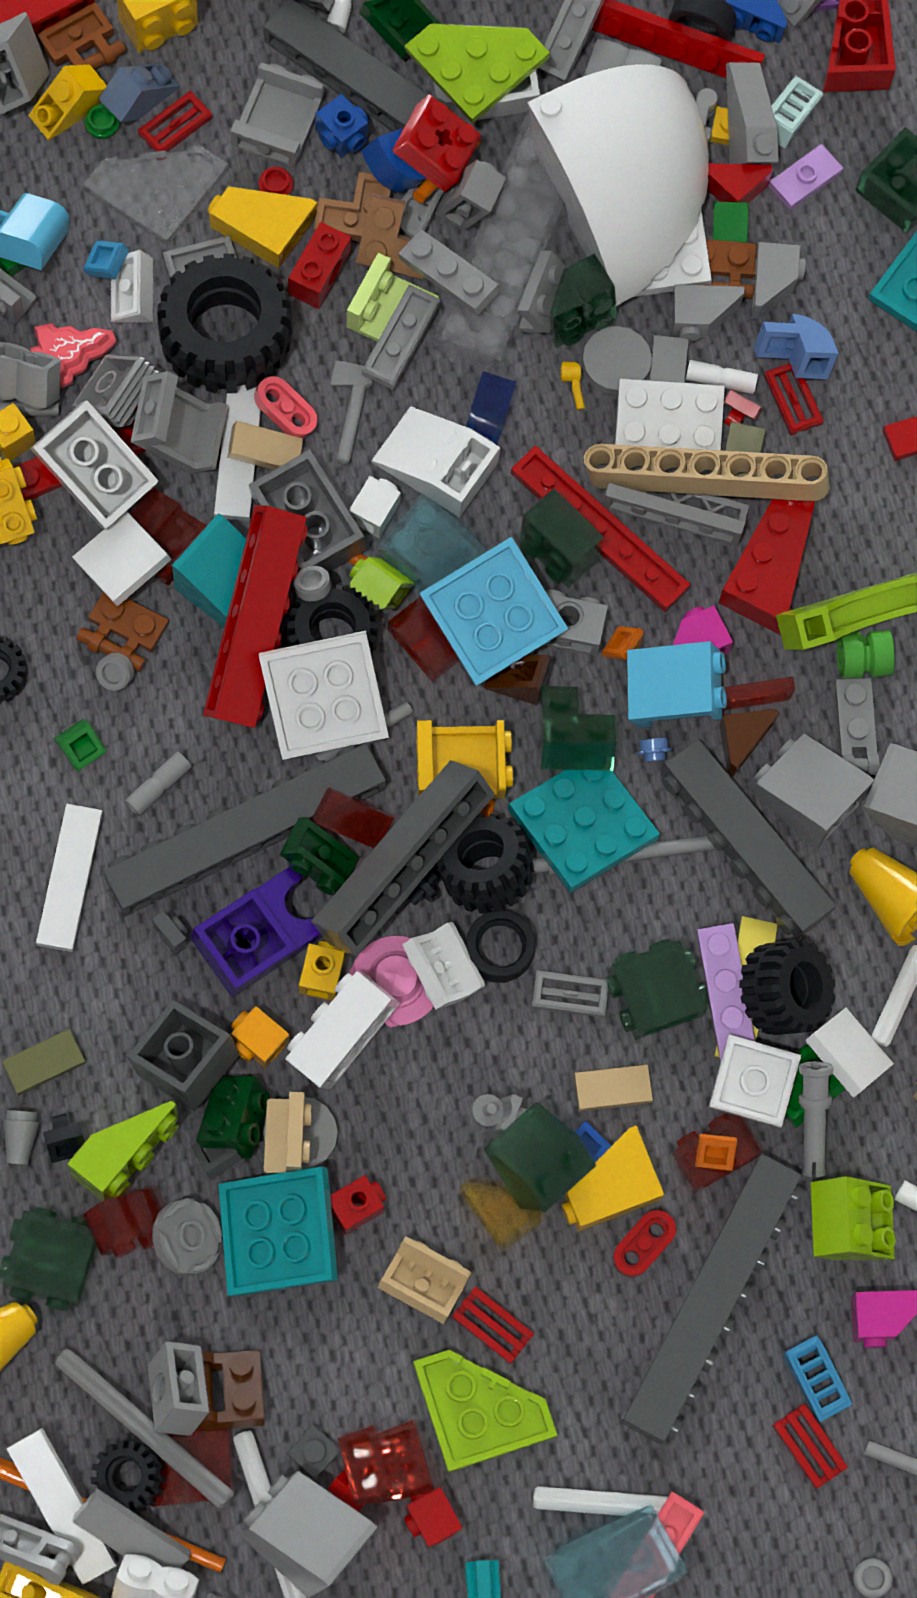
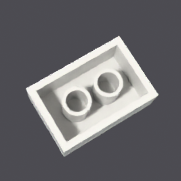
[30,400,159,529]
[285,971,400,1089]

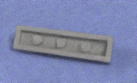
[603,483,750,546]

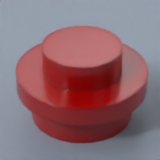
[259,166,293,195]

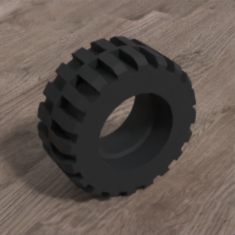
[157,253,292,394]

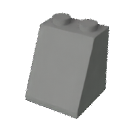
[752,733,874,850]
[863,743,917,845]
[240,1471,377,1598]

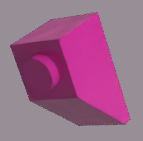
[673,605,733,655]
[851,1290,917,1349]

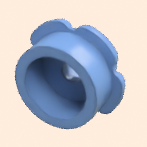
[637,738,672,762]

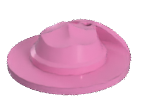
[349,936,434,1028]

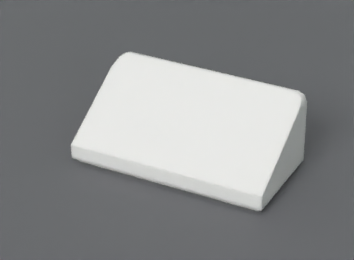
[111,250,153,322]

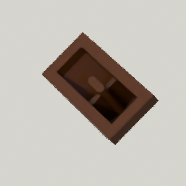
[484,654,550,705]
[719,709,779,777]

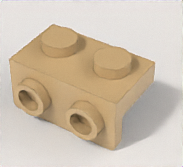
[264,1092,312,1174]
[378,1237,471,1324]

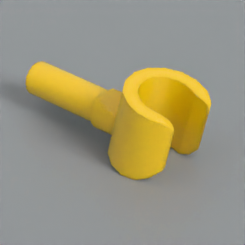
[561,361,585,410]

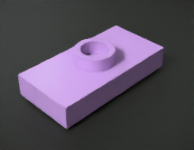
[768,144,844,210]

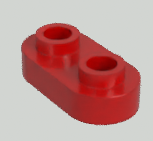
[613,1210,676,1278]

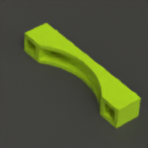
[776,572,917,650]

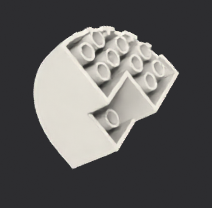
[527,64,709,307]

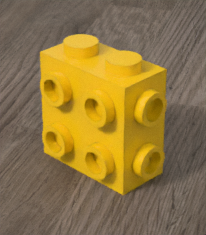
[0,458,37,545]

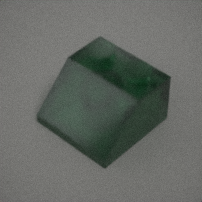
[484,1103,597,1212]

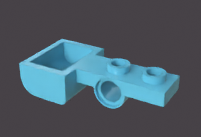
[0,193,69,270]

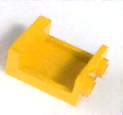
[416,720,513,798]

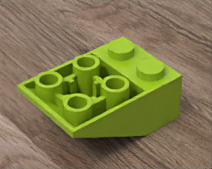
[67,1101,179,1205]

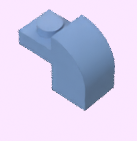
[753,314,839,379]

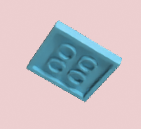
[419,537,568,686]

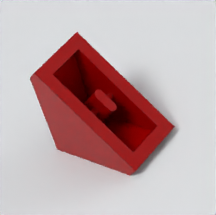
[707,163,772,204]

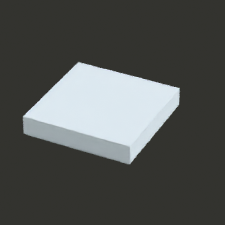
[72,511,171,607]
[806,1008,894,1097]
[708,1035,801,1128]

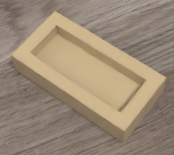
[227,421,303,470]
[574,1064,653,1111]

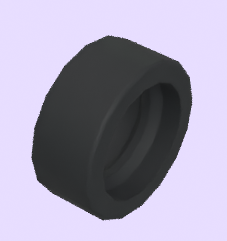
[668,0,737,41]
[466,910,536,983]

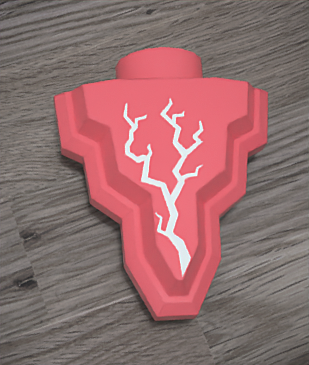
[30,323,117,389]

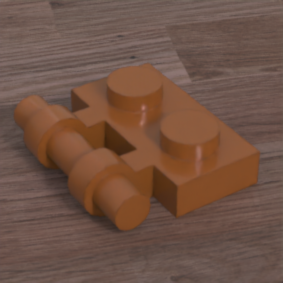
[37,2,126,70]
[703,239,756,299]
[76,592,169,672]

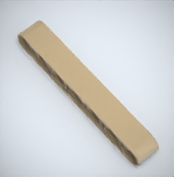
[584,444,830,501]

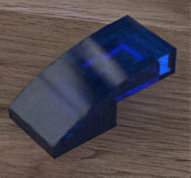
[466,372,516,445]

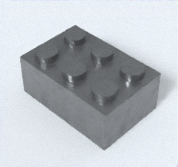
[248,450,367,572]

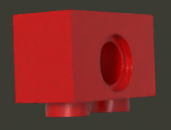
[288,222,351,309]

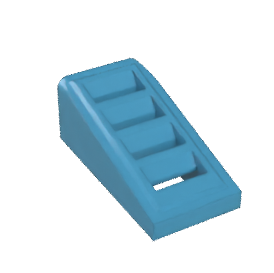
[782,1335,853,1423]

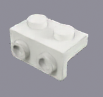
[402,922,485,1010]

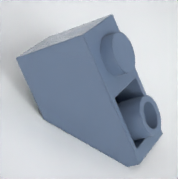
[99,63,180,122]

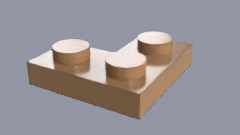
[314,172,391,242]
[355,193,423,279]

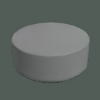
[294,566,331,601]
[96,653,134,691]
[852,1559,892,1598]

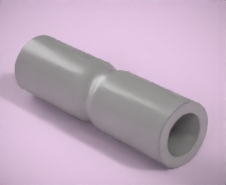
[124,751,192,816]

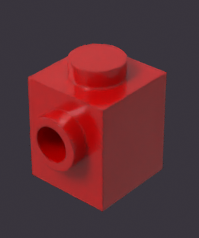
[330,1175,387,1235]
[403,1485,462,1550]

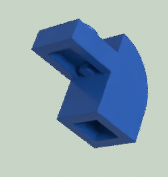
[361,128,427,192]

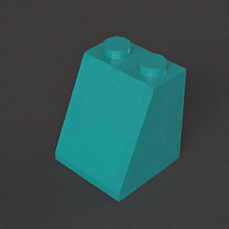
[172,513,246,627]

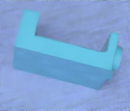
[627,641,727,728]

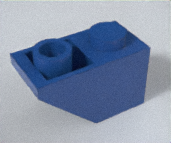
[725,0,787,44]

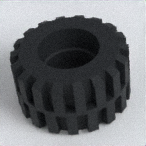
[287,583,378,658]
[437,813,534,914]
[739,939,836,1035]

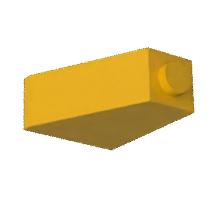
[208,186,317,269]
[561,1126,664,1232]

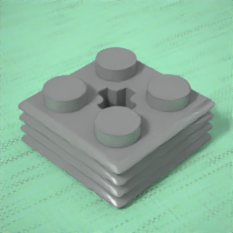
[72,354,159,427]

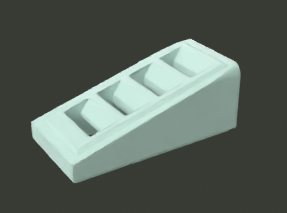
[772,76,824,148]

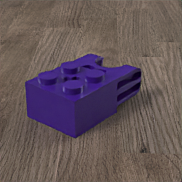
[190,867,323,998]

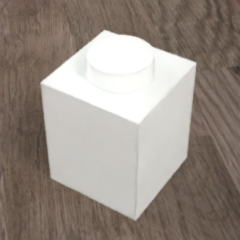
[349,476,401,539]

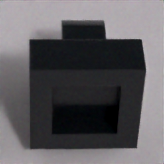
[43,1113,85,1163]

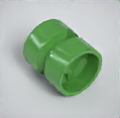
[836,630,895,679]

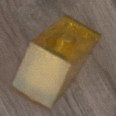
[459,1182,542,1253]

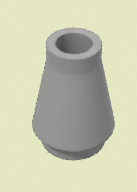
[2,1110,40,1165]

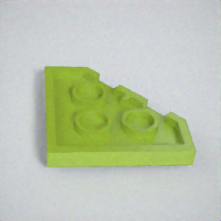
[405,24,551,124]
[413,1350,558,1473]

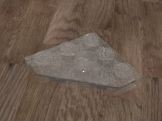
[83,145,229,246]

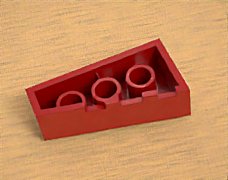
[822,0,896,92]
[718,499,815,635]

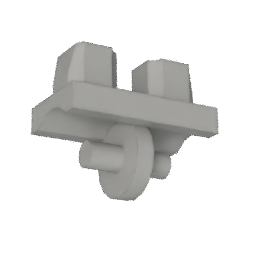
[470,1094,537,1140]

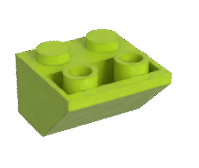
[810,1176,896,1260]

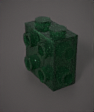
[606,939,709,1040]
[0,1207,99,1312]

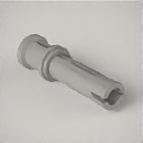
[798,1062,833,1177]

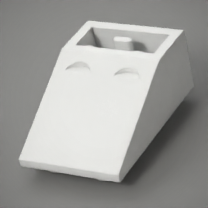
[372,406,500,518]

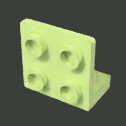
[347,253,439,342]

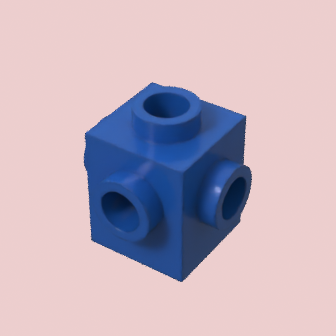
[315,94,369,158]

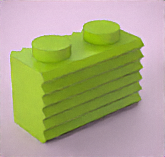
[349,557,415,610]

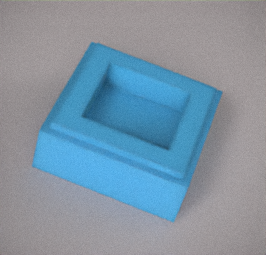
[83,240,129,279]

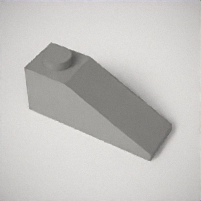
[726,63,779,165]

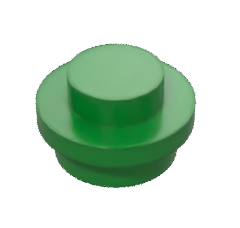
[85,105,119,139]

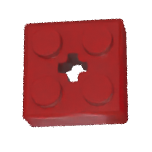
[393,94,481,192]

